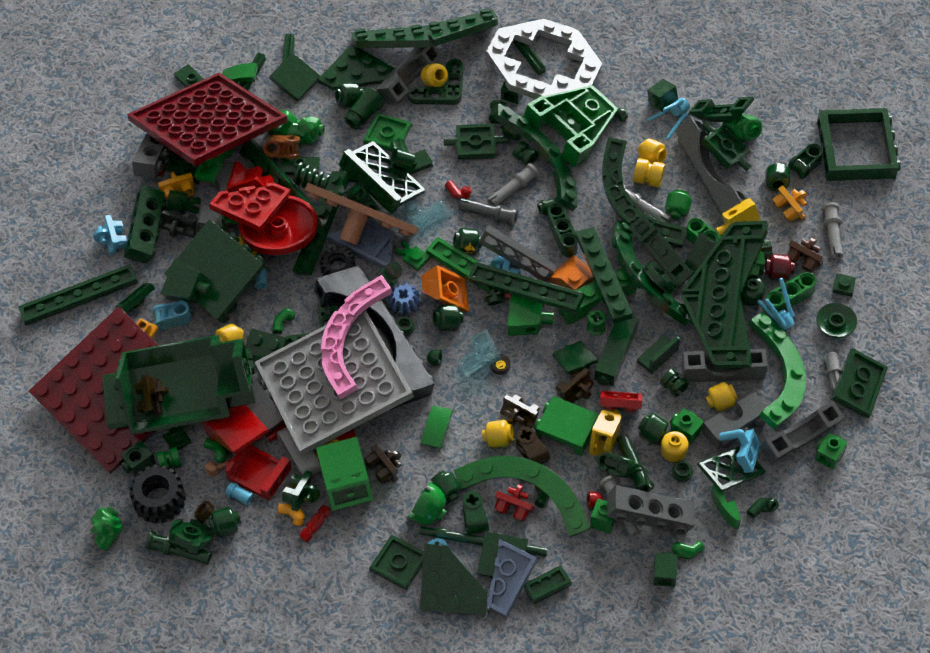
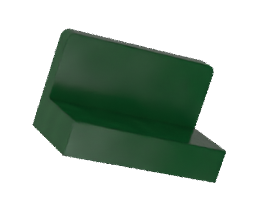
[637,335,680,374]

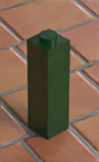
[594,317,638,386]

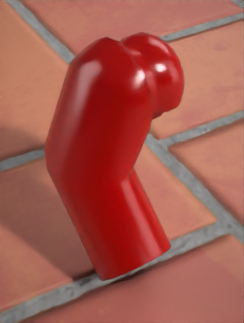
[445,180,472,199]

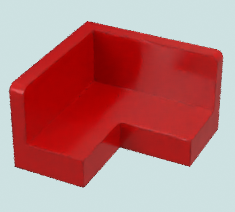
[226,161,274,193]

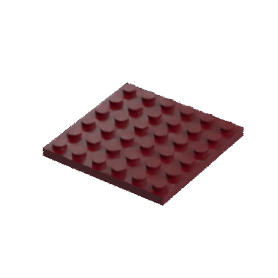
[127,73,287,166]
[29,306,159,474]

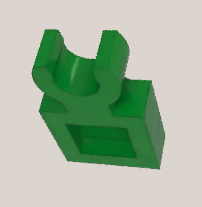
[395,241,430,271]

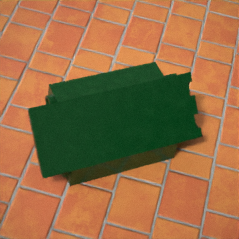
[103,334,256,435]

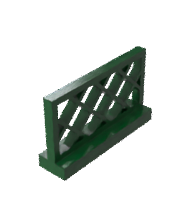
[339,141,426,214]

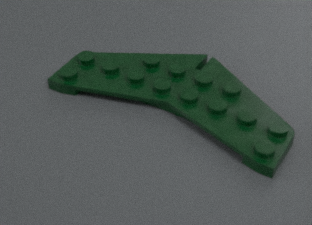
[351,9,498,48]
[681,221,769,369]

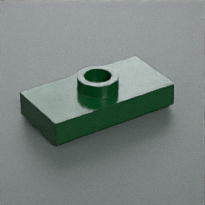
[174,64,204,87]
[396,149,433,179]
[281,157,320,175]
[115,283,155,313]
[523,565,572,605]

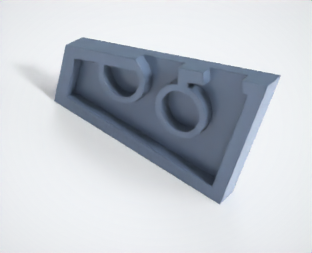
[487,539,538,617]

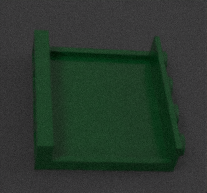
[164,219,270,324]

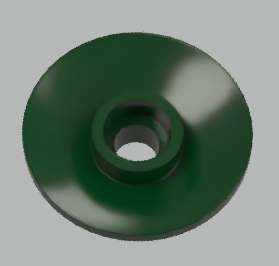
[816,303,857,338]

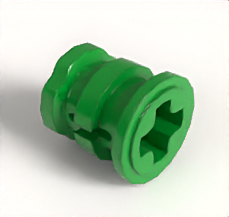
[586,310,606,335]

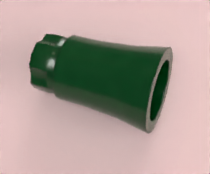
[344,87,385,130]

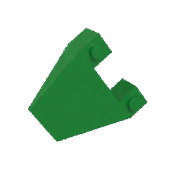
[524,85,618,168]

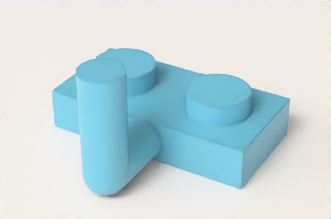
[719,429,761,473]

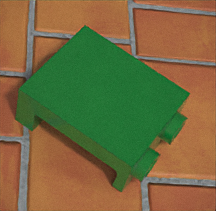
[534,396,599,456]

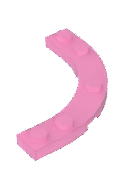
[321,275,393,400]

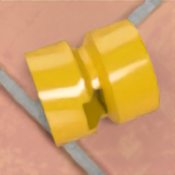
[633,158,665,188]

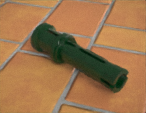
[616,434,654,492]
[146,531,212,565]

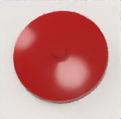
[239,196,318,255]

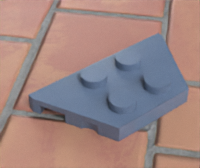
[326,219,395,268]

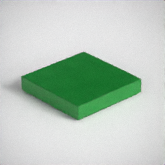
[363,113,412,151]

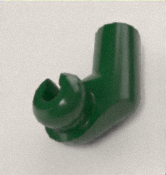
[746,498,779,519]

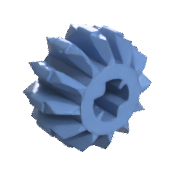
[387,282,421,317]

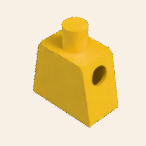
[715,198,761,236]
[589,409,622,456]

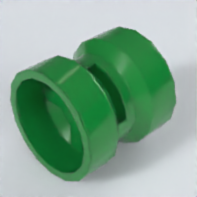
[156,447,182,470]

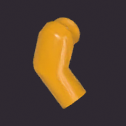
[278,503,305,526]

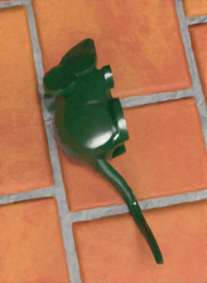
[594,451,652,489]

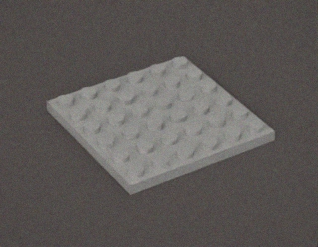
[255,310,414,455]

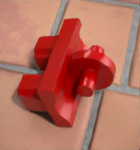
[494,484,535,522]

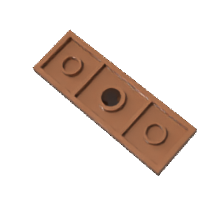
[304,183,419,245]

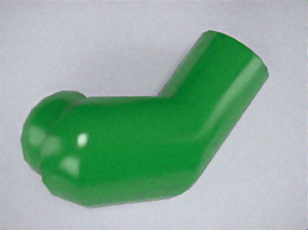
[272,308,295,334]
[203,438,228,463]
[671,540,705,559]

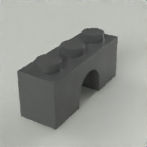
[702,392,766,450]

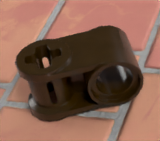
[516,427,550,464]

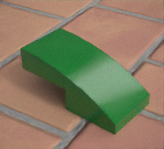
[222,63,258,84]
[421,405,453,449]
[711,485,741,529]

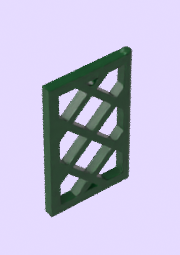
[697,446,766,492]

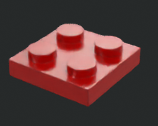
[600,390,642,412]

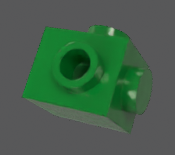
[670,408,704,445]
[815,432,848,470]

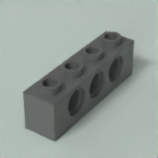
[132,133,170,179]
[607,485,695,535]

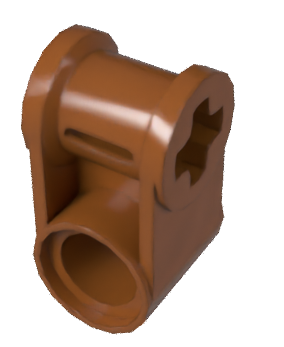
[263,135,300,159]

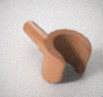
[205,458,233,477]

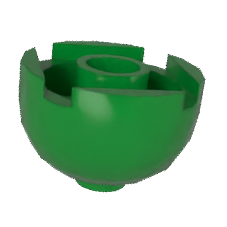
[407,482,447,525]

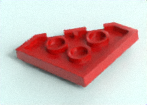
[209,182,290,232]

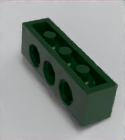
[124,185,166,263]

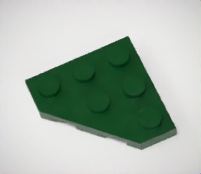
[318,44,395,90]
[420,543,487,615]

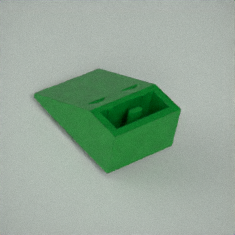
[316,437,374,511]

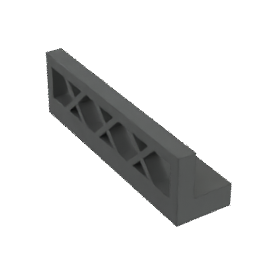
[478,225,556,282]

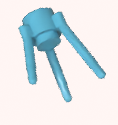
[647,97,690,140]
[757,278,795,330]

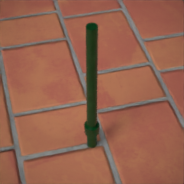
[419,526,548,557]

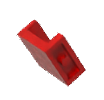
[225,443,292,501]

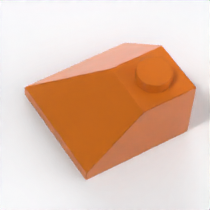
[548,255,595,290]
[421,265,469,312]

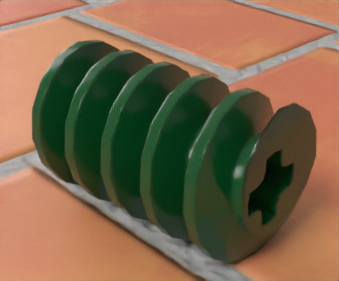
[293,162,331,189]

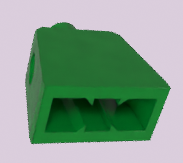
[507,295,554,336]

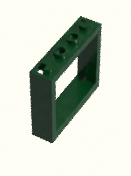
[817,108,901,181]

